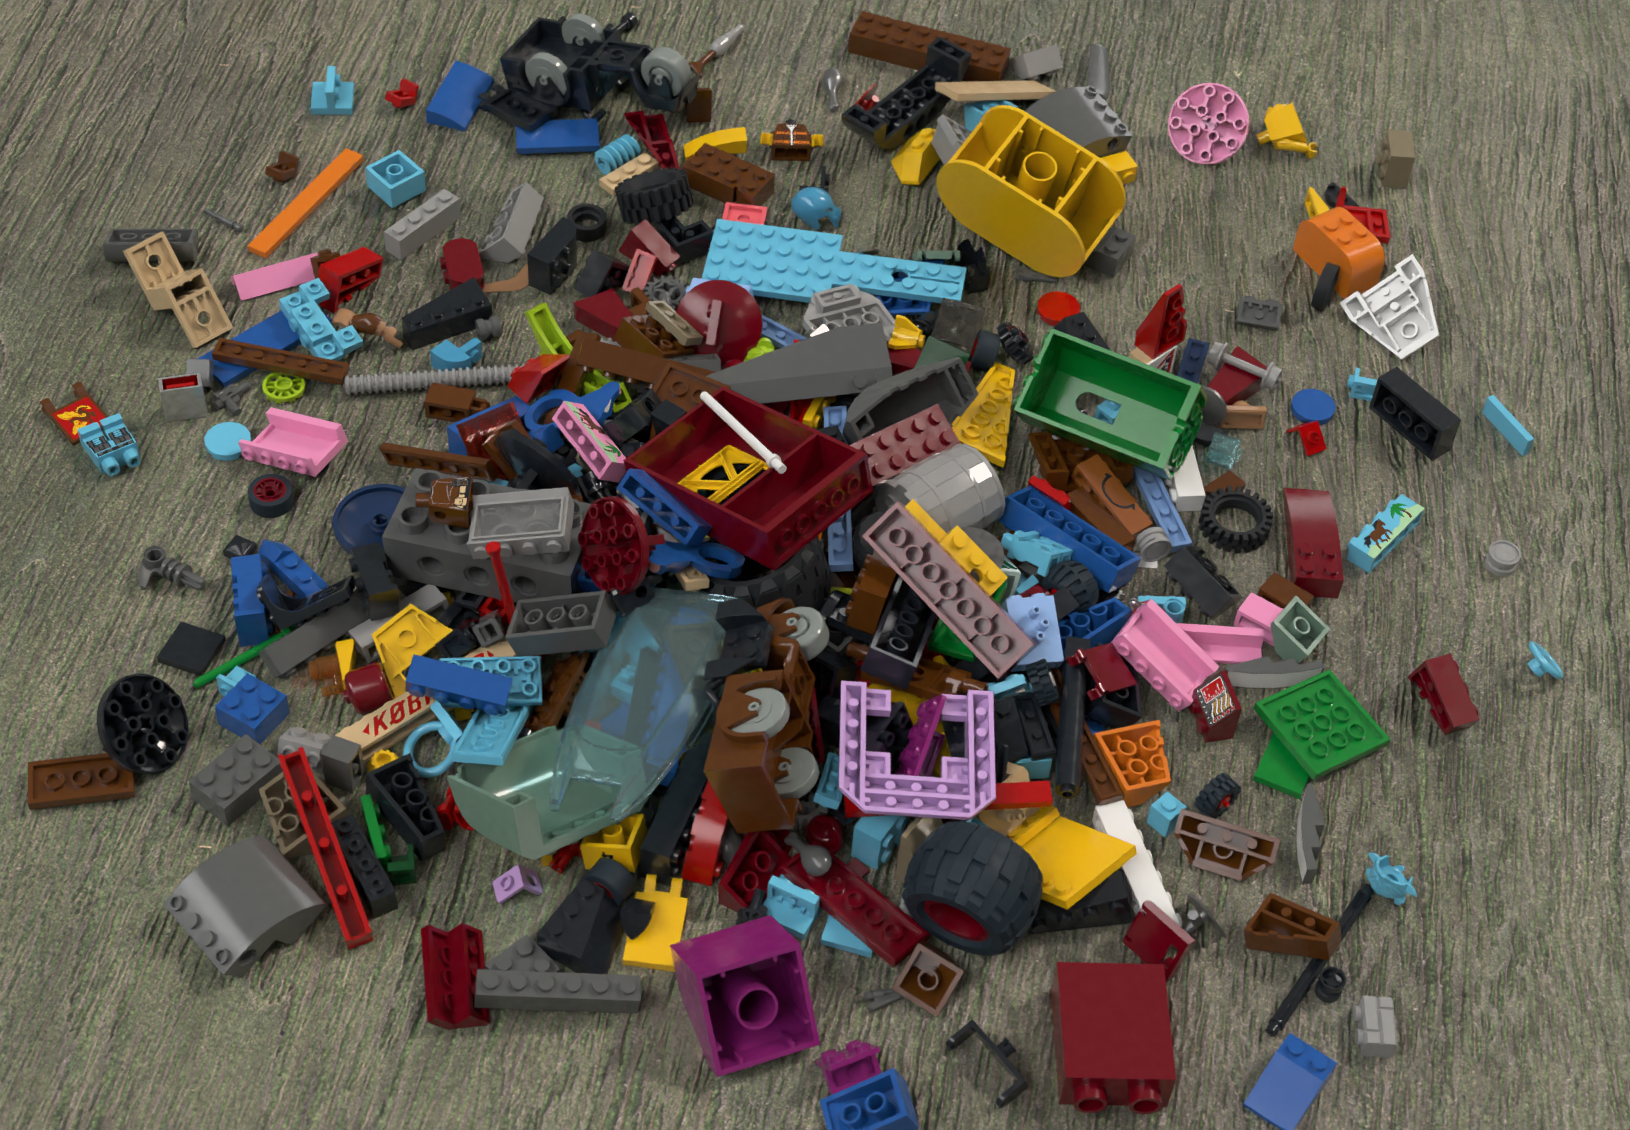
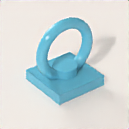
[403,701,464,778]

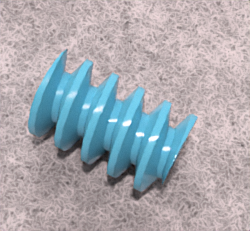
[595,134,641,175]

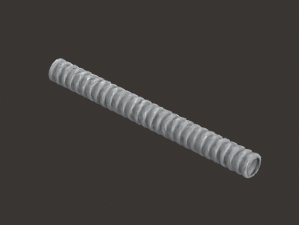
[344,363,525,395]

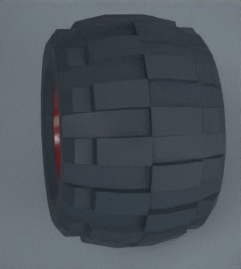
[902,821,1043,956]

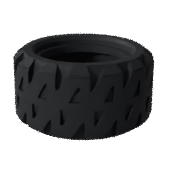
[699,536,832,632]

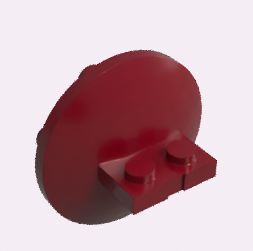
[676,280,763,367]
[578,496,665,595]

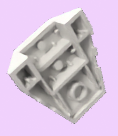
[1340,254,1440,360]

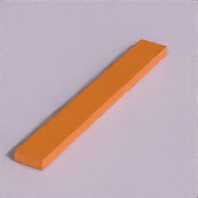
[248,148,364,258]

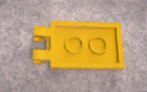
[623,874,688,972]

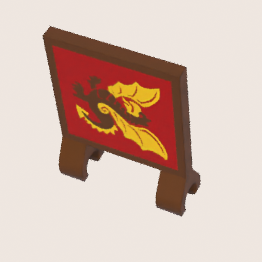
[40,382,108,446]

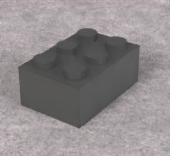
[188,734,282,827]

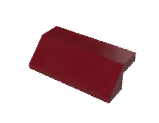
[421,923,490,1030]

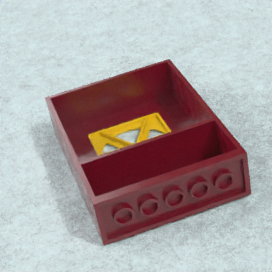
[624,386,873,570]

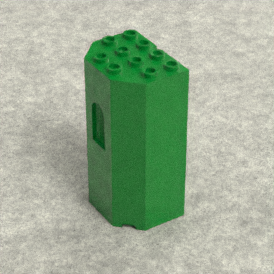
[1014,328,1208,480]

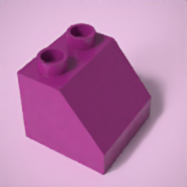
[670,915,820,1077]

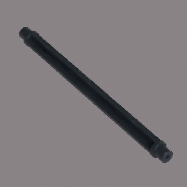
[1266,883,1374,1037]

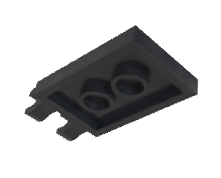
[477,84,557,132]

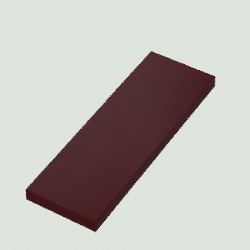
[779,840,930,968]

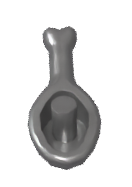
[822,67,842,112]

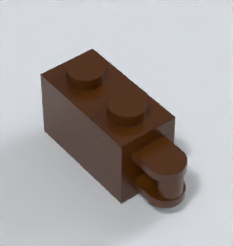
[424,383,490,423]

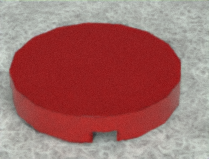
[1037,291,1080,326]

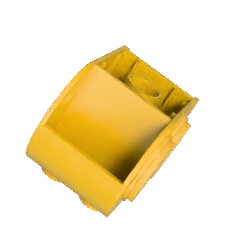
[936,105,1126,277]

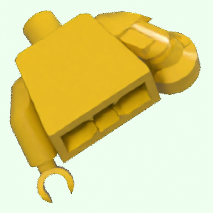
[1256,103,1318,159]

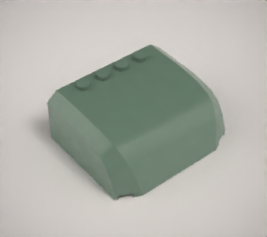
[447,722,649,860]

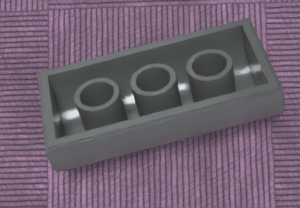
[103,229,198,262]

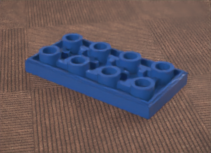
[516,119,600,155]

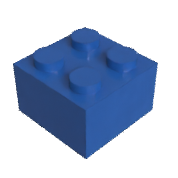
[215,673,290,744]

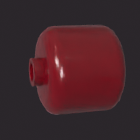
[343,662,395,715]

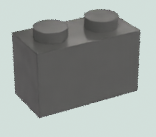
[320,735,365,793]

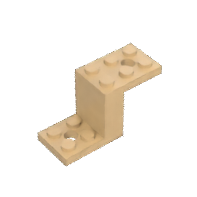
[123,232,233,348]

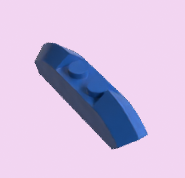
[258,540,328,598]

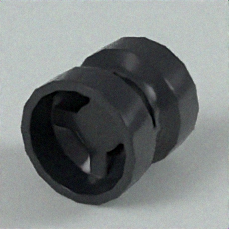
[1315,967,1346,1003]

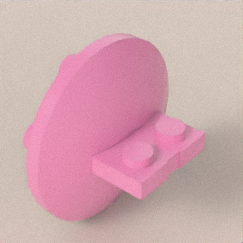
[1168,83,1249,165]

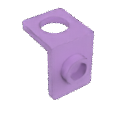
[493,864,543,904]

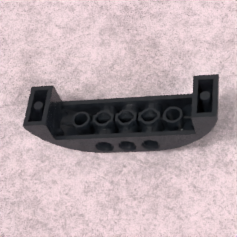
[841,37,972,149]

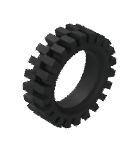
[1199,486,1273,553]

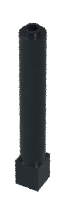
[1055,636,1091,799]

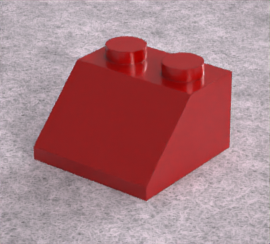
[507,354,570,404]

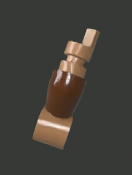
[331,309,403,349]

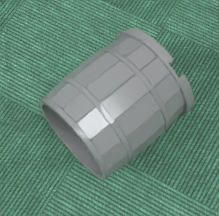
[871,444,1005,532]

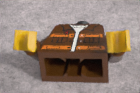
[760,119,824,161]

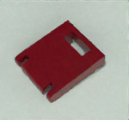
[1122,900,1196,982]

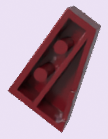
[1408,653,1479,735]

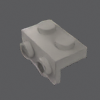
[277,727,331,773]

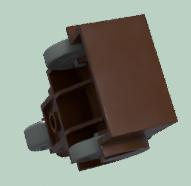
[703,598,829,833]

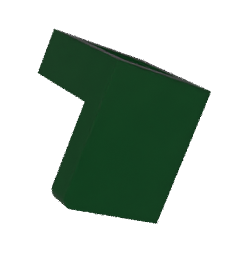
[388,844,416,886]

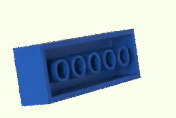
[998,486,1141,593]

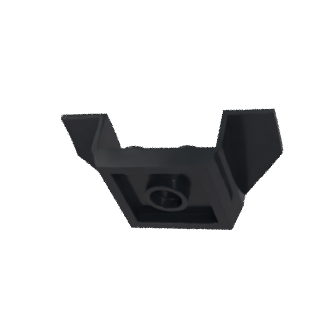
[703,598,774,681]

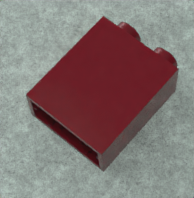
[1050,962,1176,1114]

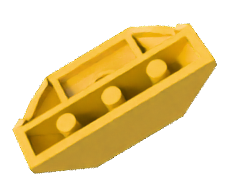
[891,128,940,185]

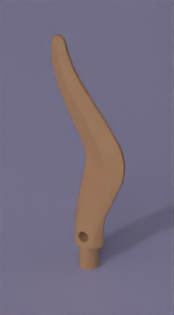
[483,263,529,293]

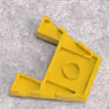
[371,603,476,698]

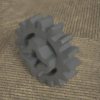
[643,275,687,311]

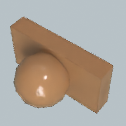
[1219,400,1267,429]

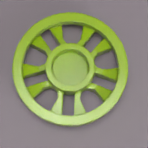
[262,372,305,404]

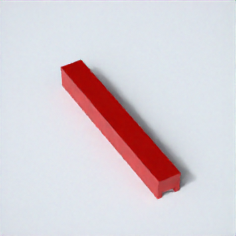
[278,747,374,950]

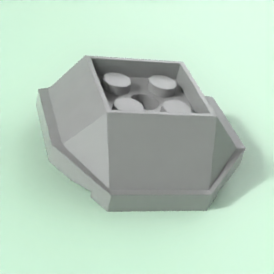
[931,114,972,165]
[802,284,895,342]

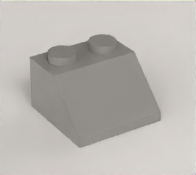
[1009,44,1063,80]

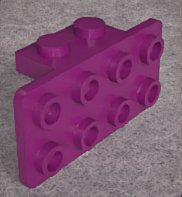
[894,694,946,777]

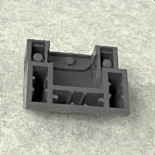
[1025,86,1133,156]
[163,835,327,978]

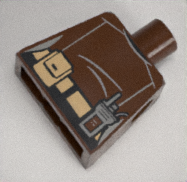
[415,477,474,528]

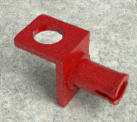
[549,843,583,874]

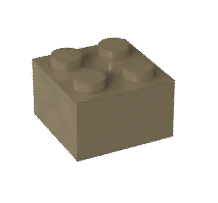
[1376,129,1415,189]

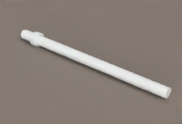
[700,391,787,474]

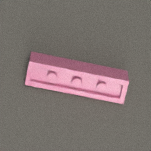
[230,253,318,301]
[1176,623,1265,664]

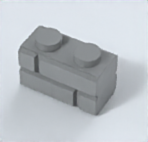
[1353,995,1398,1058]

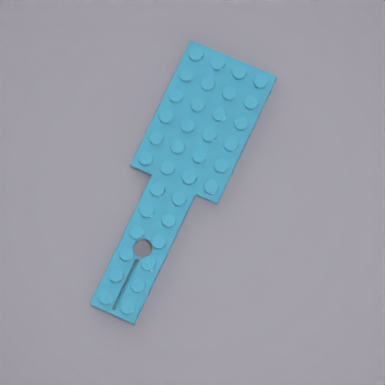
[702,219,967,306]

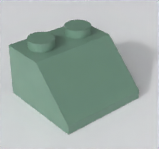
[1271,596,1331,664]

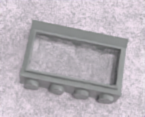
[467,487,574,559]

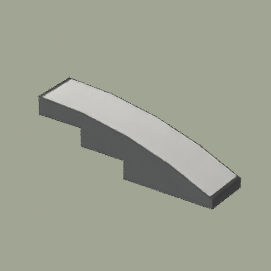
[1224,656,1324,688]
[1296,783,1325,884]

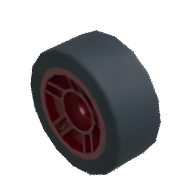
[248,474,294,518]

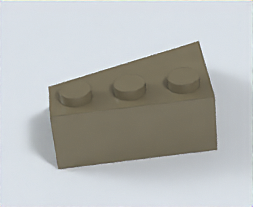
[259,772,349,858]

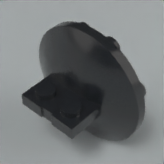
[495,428,579,495]
[97,673,189,775]

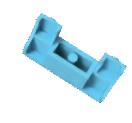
[279,278,363,361]

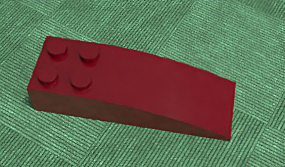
[1283,488,1344,598]

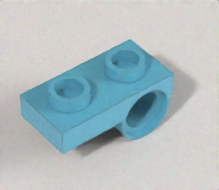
[1137,595,1186,623]

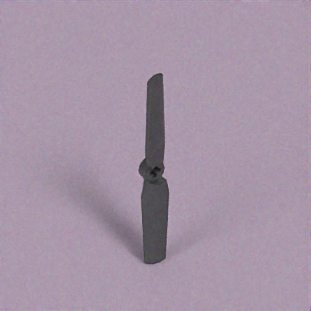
[1087,44,1110,158]

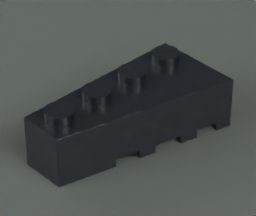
[1028,871,1133,934]

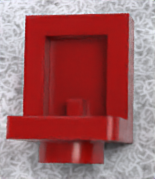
[385,78,419,108]

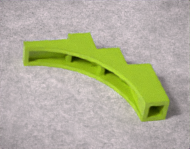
[524,302,632,413]

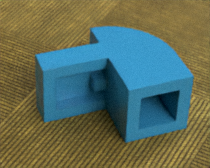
[430,337,482,371]

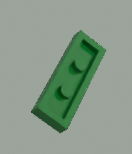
[360,794,392,872]

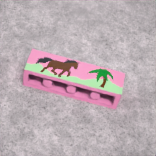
[552,401,626,482]

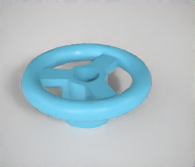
[1527,641,1564,680]

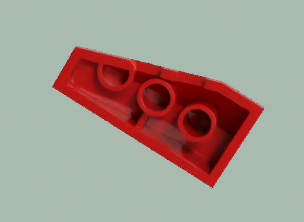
[1134,284,1187,360]

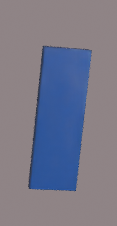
[198,311,332,388]

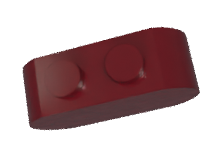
[439,238,485,290]

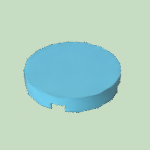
[204,422,251,461]

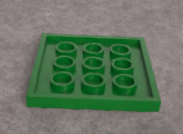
[1253,669,1391,780]

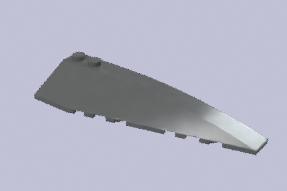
[706,323,892,404]

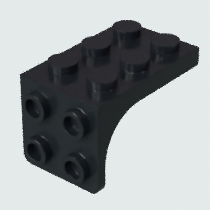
[256,573,355,630]

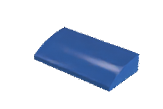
[426,61,494,131]

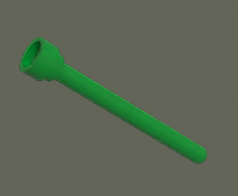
[193,625,296,688]

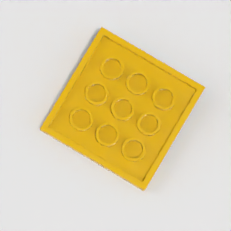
[1022,816,1137,910]

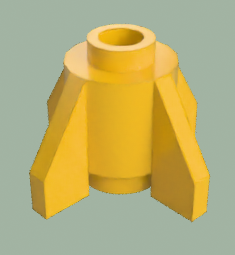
[887,315,925,349]

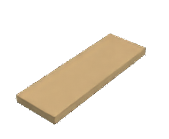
[935,80,1056,102]

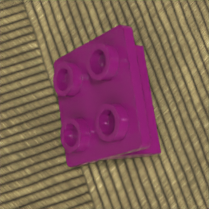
[814,1039,882,1095]

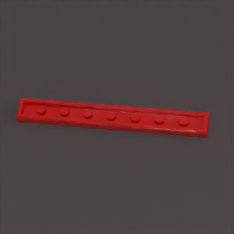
[844,781,1053,818]

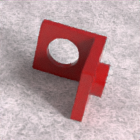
[1286,420,1327,456]

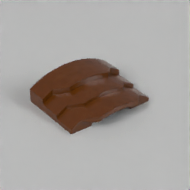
[1028,432,1134,492]

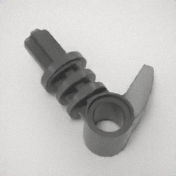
[138,545,207,591]

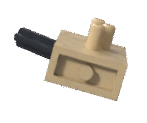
[975,743,1040,836]

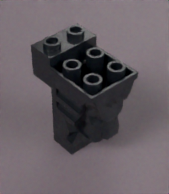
[817,695,913,774]

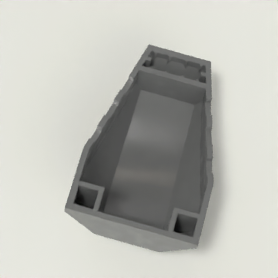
[842,357,978,445]

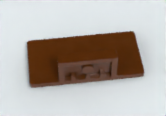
[525,650,597,732]

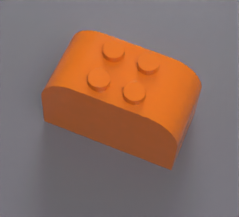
[1292,207,1385,299]

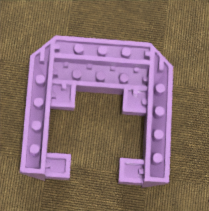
[839,681,996,820]

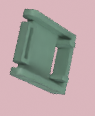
[912,250,960,265]

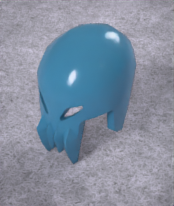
[791,187,841,230]

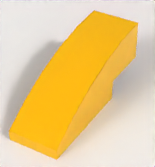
[684,127,747,162]

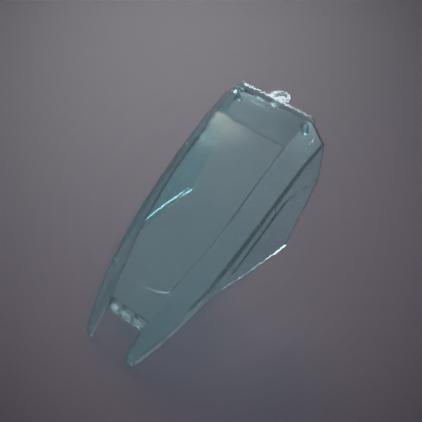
[550,587,750,822]

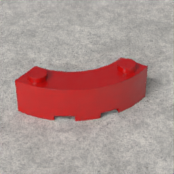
[682,780,730,886]

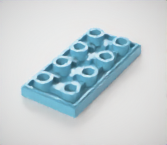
[440,656,542,708]

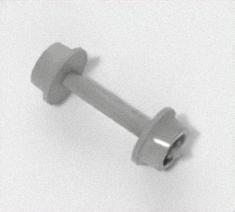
[1207,342,1283,390]

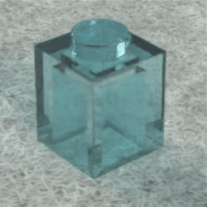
[1206,432,1243,470]

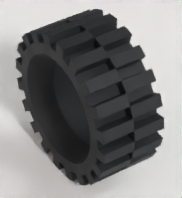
[615,168,694,225]

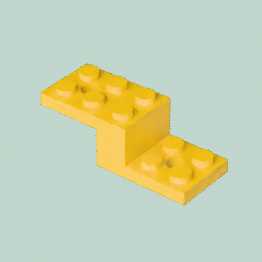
[905,499,1008,595]

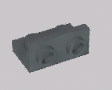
[1235,296,1283,331]

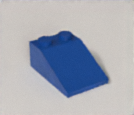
[1243,1033,1337,1130]
[820,1068,920,1130]

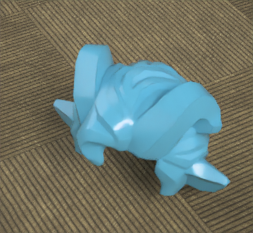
[1366,852,1417,906]

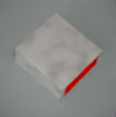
[158,373,207,422]

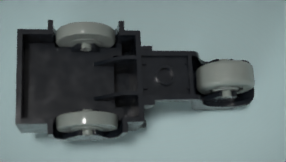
[500,13,700,123]

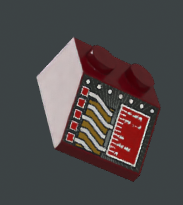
[1189,670,1242,743]

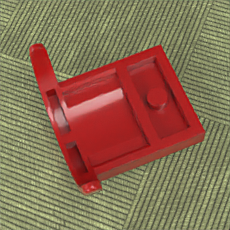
[1335,186,1390,244]

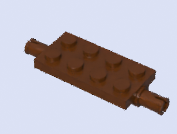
[846,641,989,700]

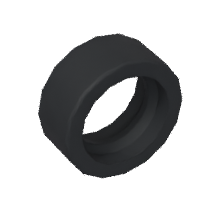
[567,203,607,242]

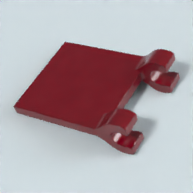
[1066,643,1137,701]

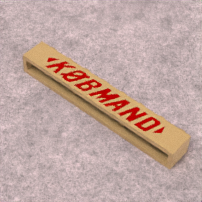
[335,634,517,764]

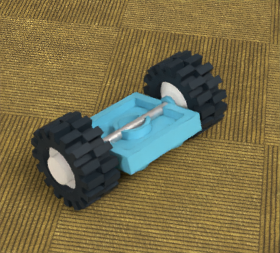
[961,658,1060,707]

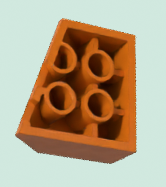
[1093,720,1171,808]

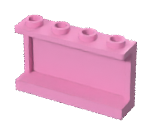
[238,407,348,477]
[1111,599,1219,712]

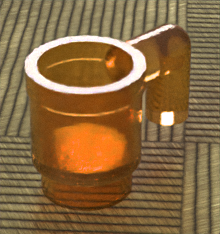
[308,653,344,697]

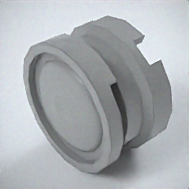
[1135,527,1172,562]
[1484,540,1521,577]

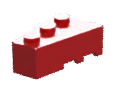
[318,247,383,313]

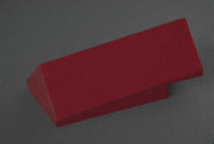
[718,829,792,912]

